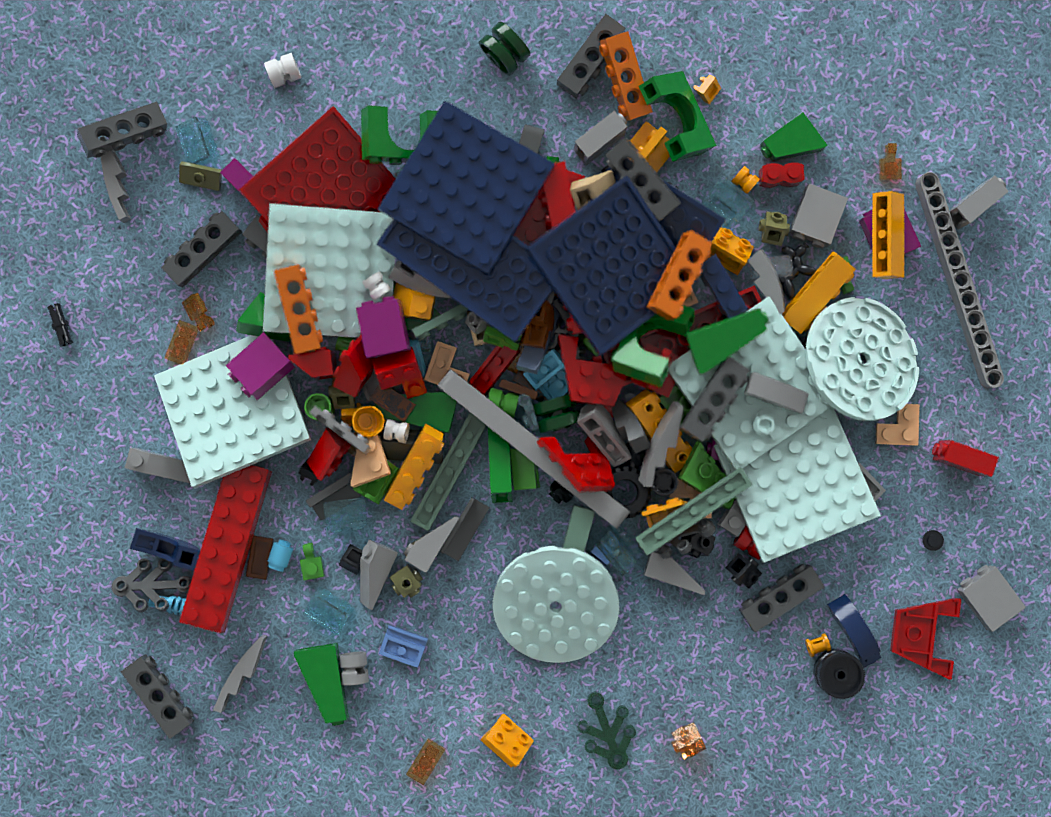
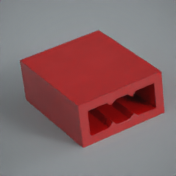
[932,440,999,477]

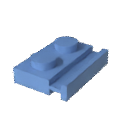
[379,625,428,668]

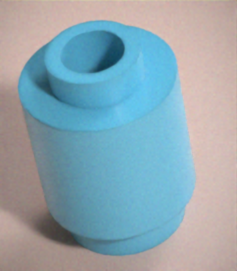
[267,539,294,572]

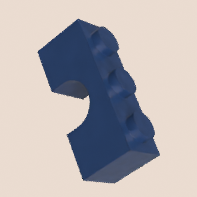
[699,254,748,319]

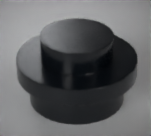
[922,530,944,551]

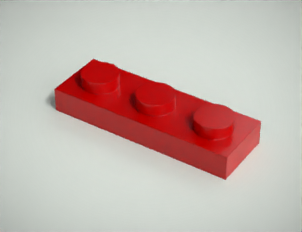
[468,346,520,396]

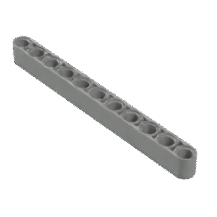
[915,172,1004,389]
[437,369,630,528]

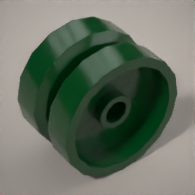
[478,21,531,76]
[532,394,580,433]

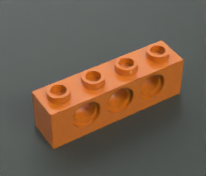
[599,31,653,121]
[646,230,713,320]
[274,264,323,354]

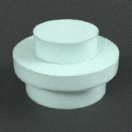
[753,414,775,436]

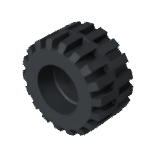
[605,466,652,519]

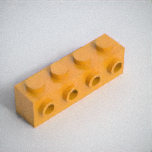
[872,191,904,279]
[782,251,856,334]
[625,389,692,473]
[384,424,444,510]

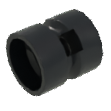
[652,468,678,496]

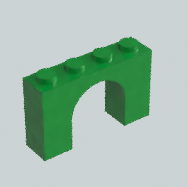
[639,71,717,162]
[361,105,438,165]
[611,305,695,387]

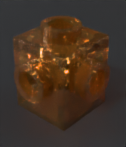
[671,722,706,759]

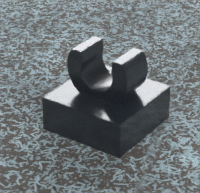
[298,457,319,486]

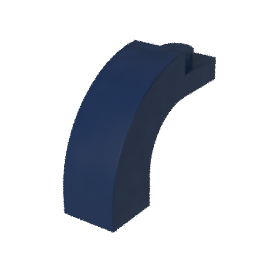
[130,528,200,571]
[827,594,881,668]

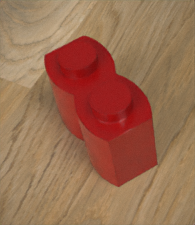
[759,162,804,188]

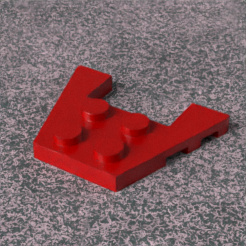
[558,335,627,407]
[537,436,615,492]
[890,598,962,680]

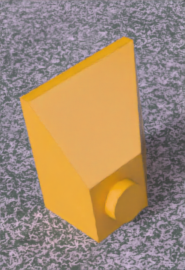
[394,282,436,321]

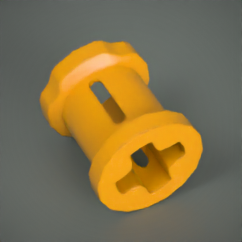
[805,633,831,658]

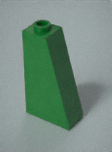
[685,308,769,375]
[374,392,457,433]
[488,427,513,503]
[294,643,349,726]

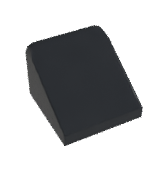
[339,544,362,575]

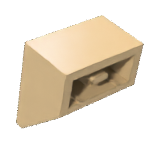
[570,170,616,211]

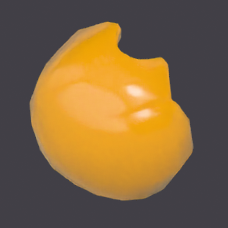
[351,406,385,437]

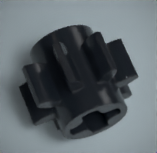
[549,480,574,504]

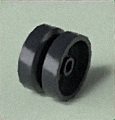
[813,649,865,699]

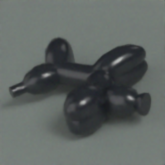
[778,242,817,300]

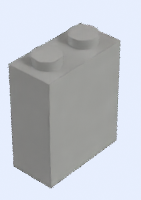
[574,110,627,166]
[949,176,1009,230]
[789,183,848,248]
[957,565,1026,632]

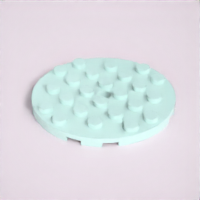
[806,297,919,421]
[493,546,619,663]

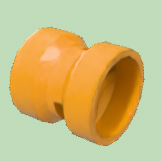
[731,166,760,195]

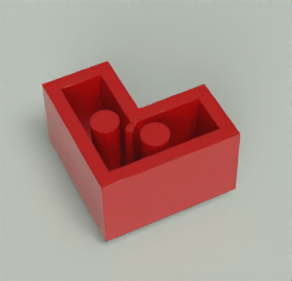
[372,347,427,399]

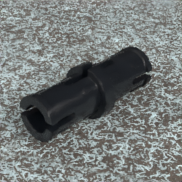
[47,303,73,347]

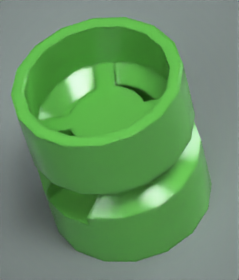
[488,387,520,419]
[304,393,335,422]

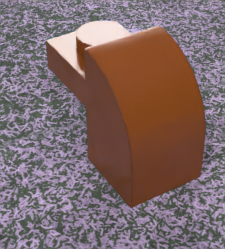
[523,301,554,349]

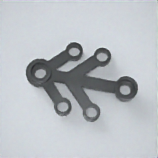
[638,518,716,559]
[111,558,192,612]

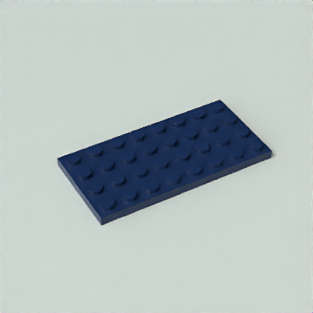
[376,219,553,343]

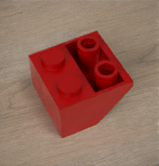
[333,335,375,397]
[288,347,337,380]
[307,427,352,481]

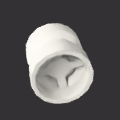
[362,271,391,300]
[384,419,410,443]

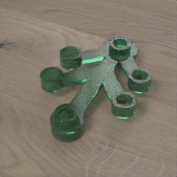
[577,691,636,770]

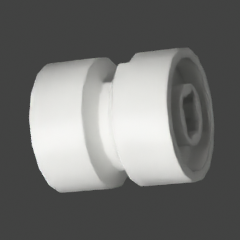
[264,53,302,88]

